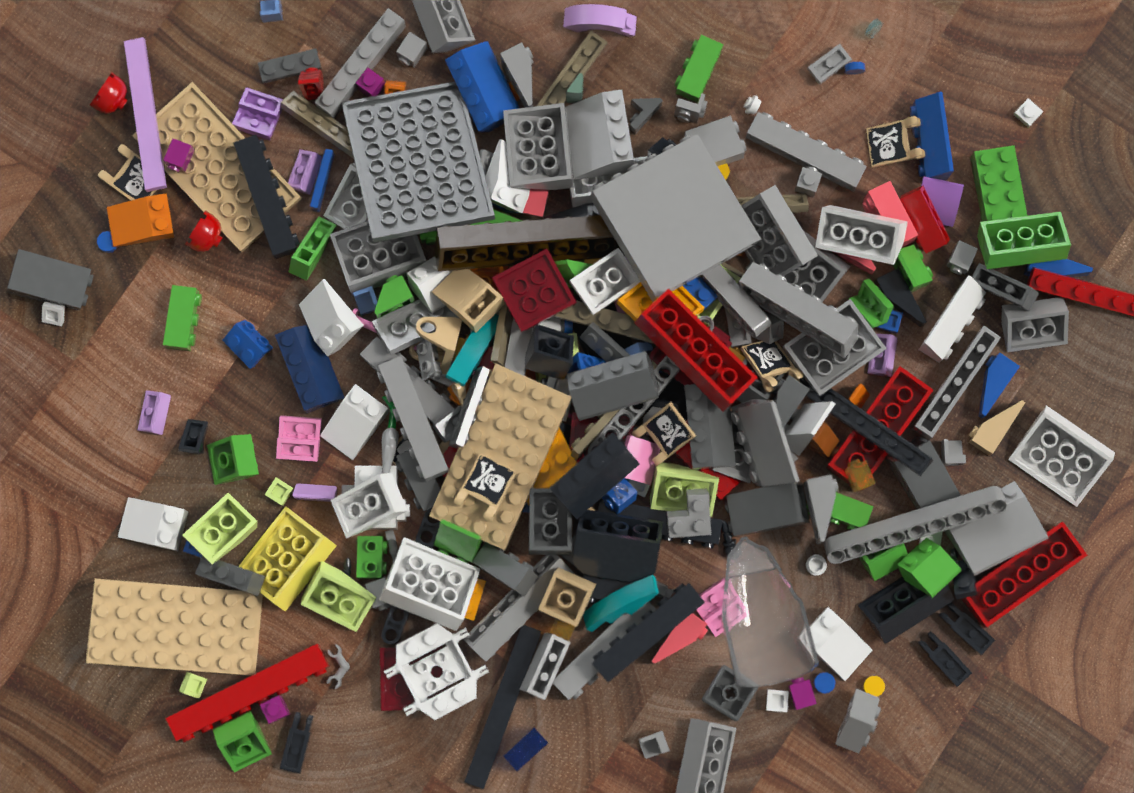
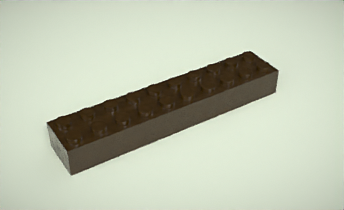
[434,215,625,271]

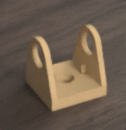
[409,317,462,375]

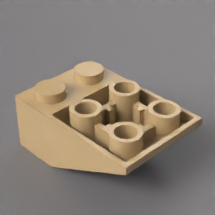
[432,269,505,333]

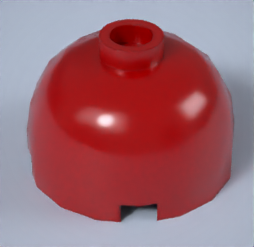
[89,72,128,114]
[184,210,223,252]

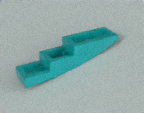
[446,314,499,387]
[583,575,659,632]

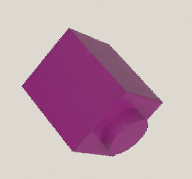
[356,67,385,97]
[163,138,194,173]
[788,677,817,710]
[260,695,291,724]

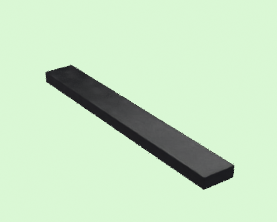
[799,378,933,477]
[464,625,542,789]

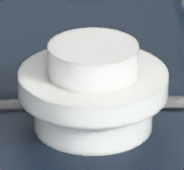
[744,95,761,115]
[806,555,827,576]

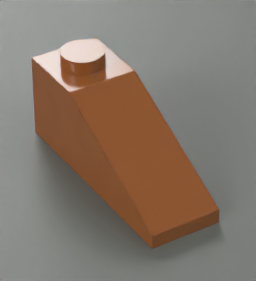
[806,422,839,460]

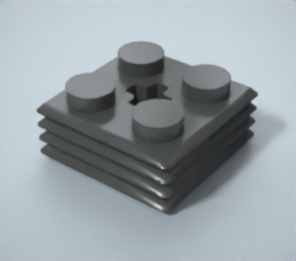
[702,665,758,721]

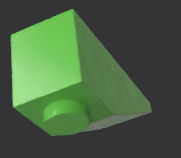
[289,216,337,281]

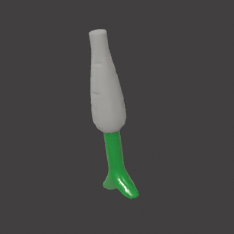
[382,396,399,474]

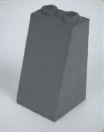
[6,249,94,310]
[884,435,961,509]
[725,481,810,537]

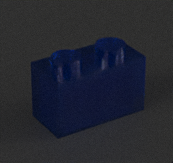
[504,727,548,771]

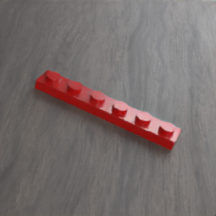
[1027,267,1134,316]

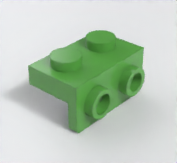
[849,279,894,328]

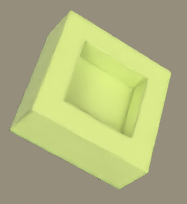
[265,478,294,506]
[179,672,207,699]

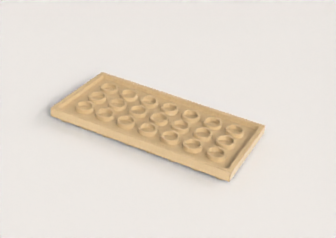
[132,82,302,253]
[429,364,572,550]
[86,579,263,676]

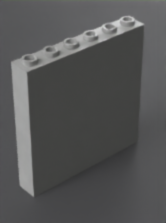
[590,134,761,302]

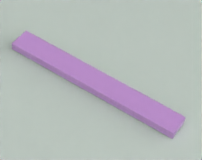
[124,37,167,192]

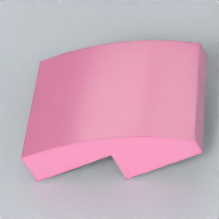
[276,416,321,462]
[625,435,660,485]
[697,578,749,637]

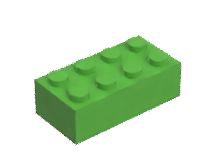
[970,145,1027,222]
[977,212,1071,269]

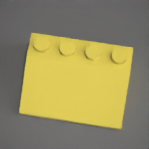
[238,506,337,611]

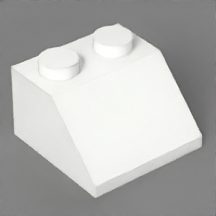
[407,257,453,314]

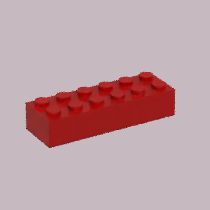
[634,288,758,412]
[825,366,933,492]
[961,521,1088,628]

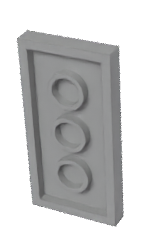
[372,299,463,355]

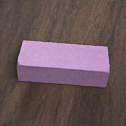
[288,150,323,194]
[867,334,897,377]
[137,391,171,435]
[293,484,337,502]

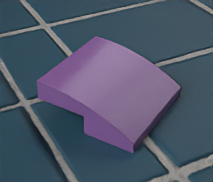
[232,87,283,140]
[921,176,964,227]

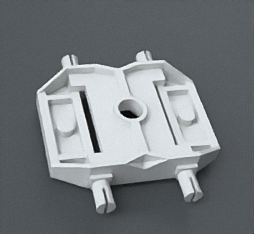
[384,624,489,720]

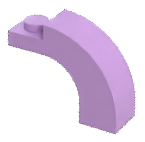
[563,4,637,37]

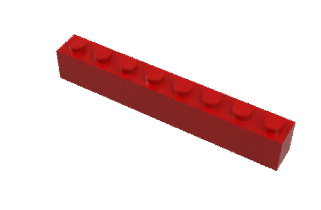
[166,644,330,743]

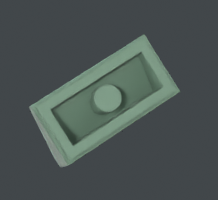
[566,73,583,104]

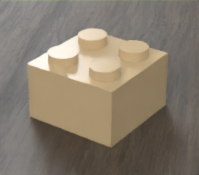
[538,567,596,627]

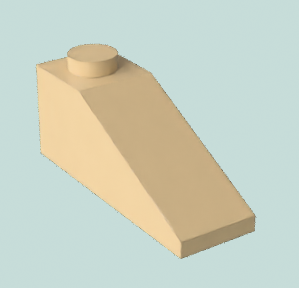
[968,400,1026,456]

